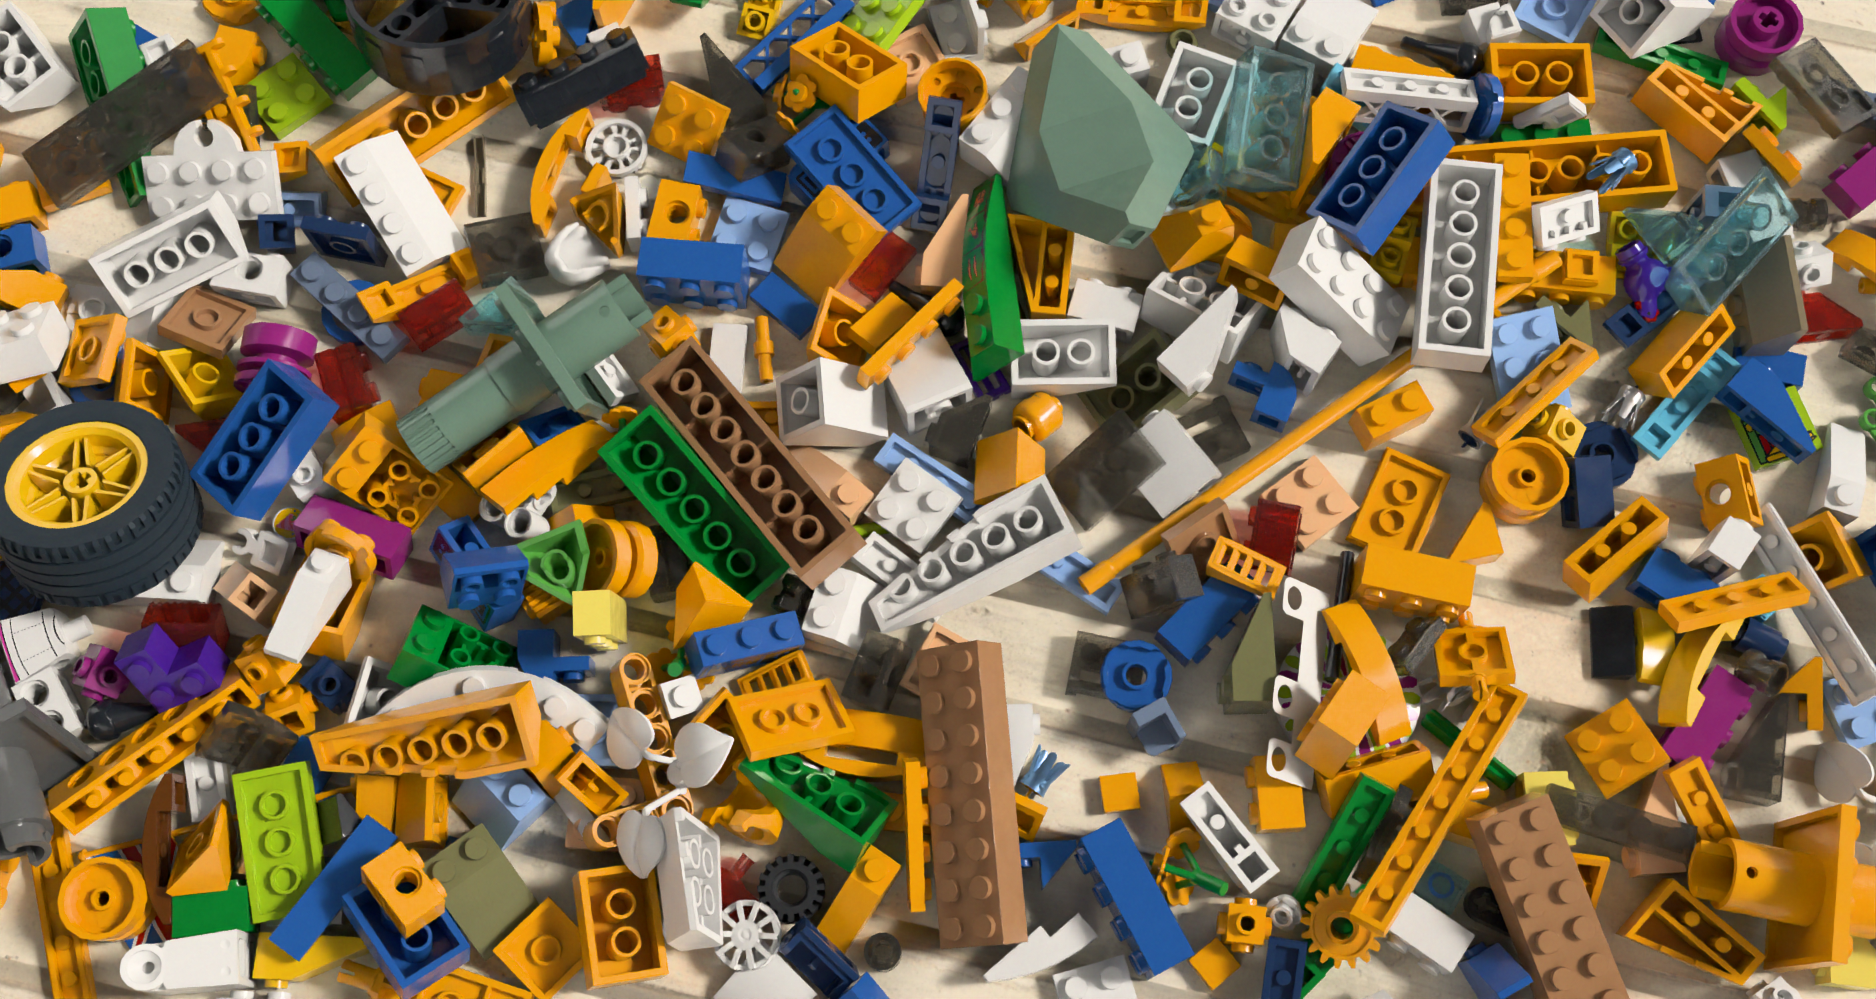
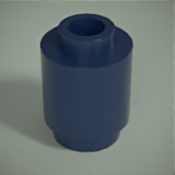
[1731,617,1789,665]

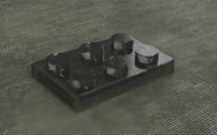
[1768,37,1876,140]
[1046,410,1167,531]

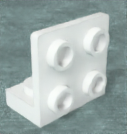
[928,0,989,62]
[1211,0,1301,63]
[1531,190,1600,251]

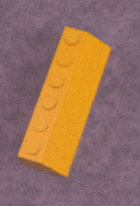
[307,76,516,208]

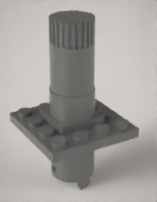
[0,663,99,867]

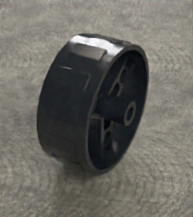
[344,0,534,96]

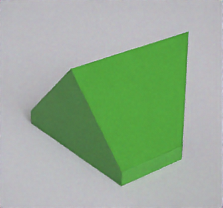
[516,519,590,606]

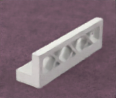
[1340,67,1478,133]

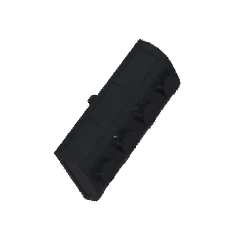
[511,26,650,130]

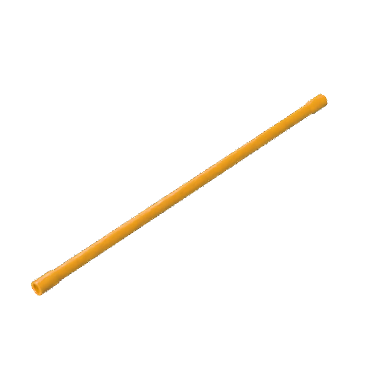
[1077,250,1562,596]

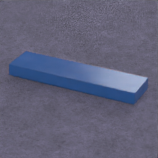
[268,815,398,961]

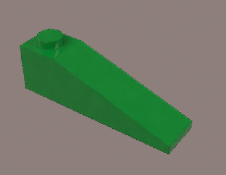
[738,754,899,874]

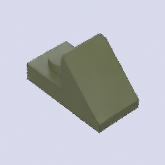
[1532,295,1593,346]

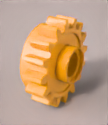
[1300,883,1381,969]

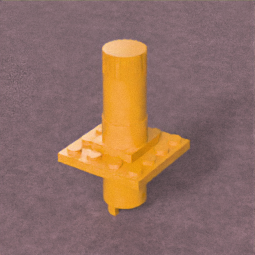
[1688,804,1876,973]

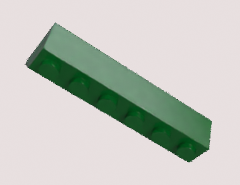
[597,404,792,603]

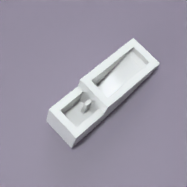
[983,913,1098,983]

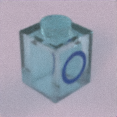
[1412,858,1470,915]

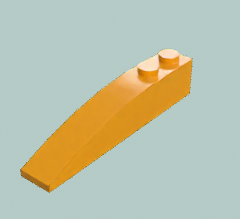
[309,680,541,779]

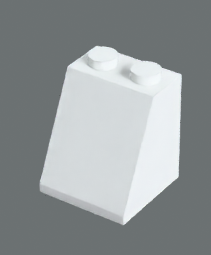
[1589,0,1716,59]
[884,328,973,436]
[775,357,889,447]

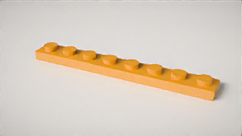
[1349,684,1528,938]

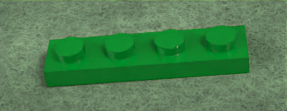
[1591,26,1729,91]
[1291,772,1396,914]

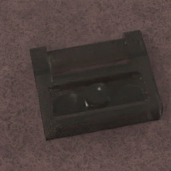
[1177,394,1251,467]
[1065,631,1143,700]

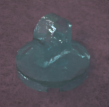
[1170,143,1227,207]

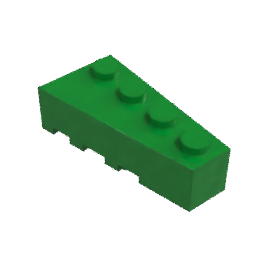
[254,0,378,101]

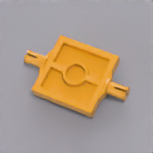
[1431,611,1516,702]

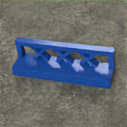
[732,0,855,99]

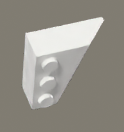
[0,0,81,112]
[1138,260,1270,364]
[657,807,723,951]

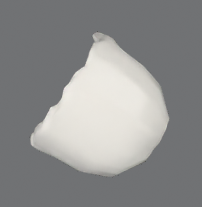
[544,222,611,286]

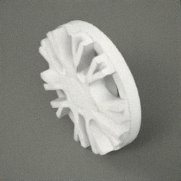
[585,119,648,179]

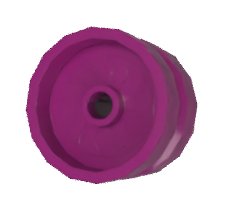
[1714,0,1804,76]

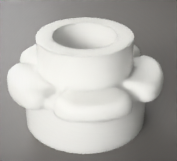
[1266,894,1302,931]

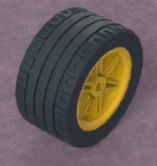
[0,400,204,608]

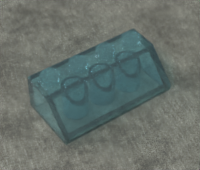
[1219,44,1315,192]
[1664,167,1799,316]

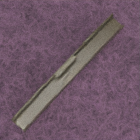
[473,134,487,218]

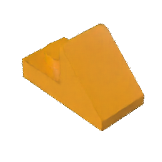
[1774,656,1823,731]

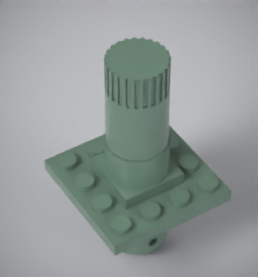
[396,273,654,474]

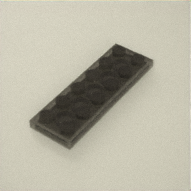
[21,38,229,210]

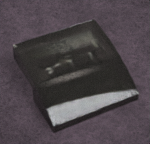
[195,700,299,777]

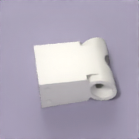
[119,929,257,996]

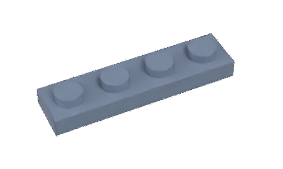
[290,251,411,364]

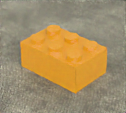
[790,21,907,124]
[1481,43,1596,122]
[1349,542,1477,626]
[572,865,669,991]

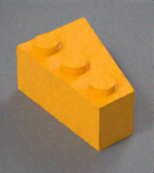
[1630,60,1763,165]
[1008,214,1075,319]
[1615,878,1766,986]

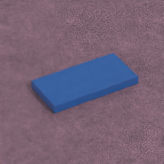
[783,104,922,241]

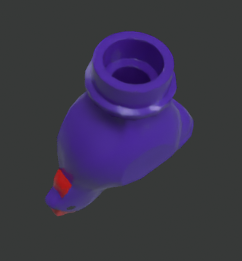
[1615,239,1680,323]

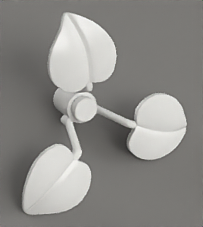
[606,707,734,879]
[1813,741,1876,866]

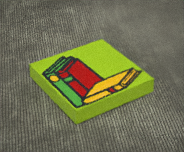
[1727,385,1824,471]

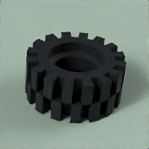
[757,854,826,924]

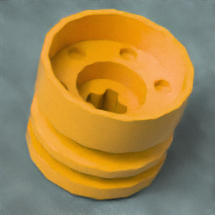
[917,57,990,145]

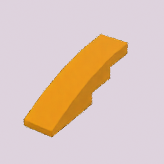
[480,420,615,516]

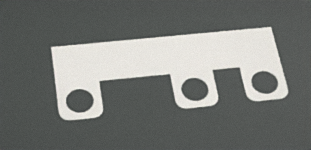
[1266,577,1330,790]

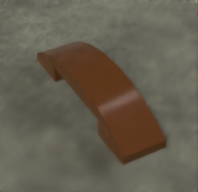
[142,773,186,925]

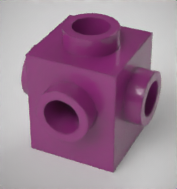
[71,643,130,701]

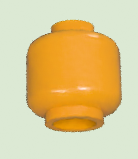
[1011,391,1063,443]

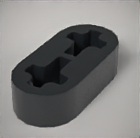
[1463,886,1510,937]

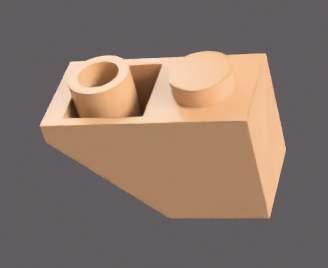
[213,561,284,630]

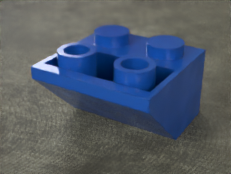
[440,545,529,610]

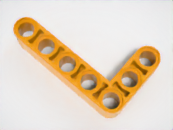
[582,653,694,852]

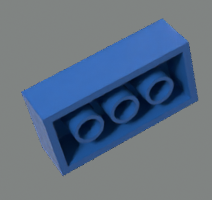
[1306,101,1455,256]
[190,358,340,521]
[1074,818,1195,980]

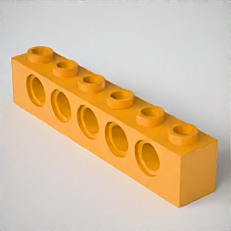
[48,662,263,836]

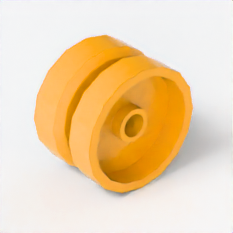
[1479,437,1569,525]
[582,518,658,598]
[57,856,157,942]

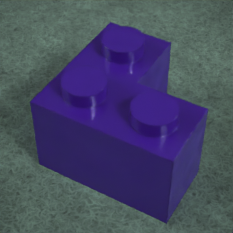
[114,623,231,713]

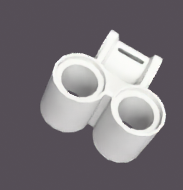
[479,484,557,542]

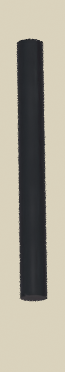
[1324,551,1355,683]

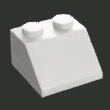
[801,567,885,659]

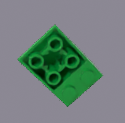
[387,604,518,687]

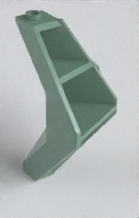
[1006,23,1195,250]

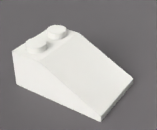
[1275,0,1379,83]
[1011,318,1117,399]

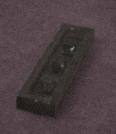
[1545,783,1698,865]

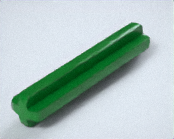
[1420,709,1517,791]

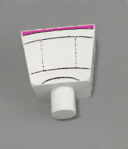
[0,608,94,684]

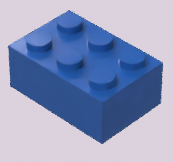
[636,237,751,312]
[342,882,471,999]

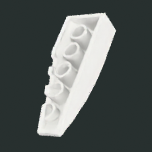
[868,474,1083,634]

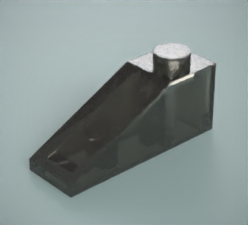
[700,33,768,139]
[1720,693,1790,807]

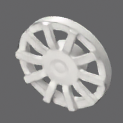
[714,899,782,972]

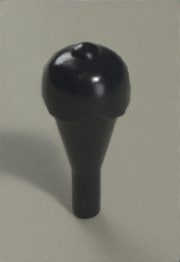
[1400,36,1484,80]
[888,281,965,338]
[83,699,160,741]

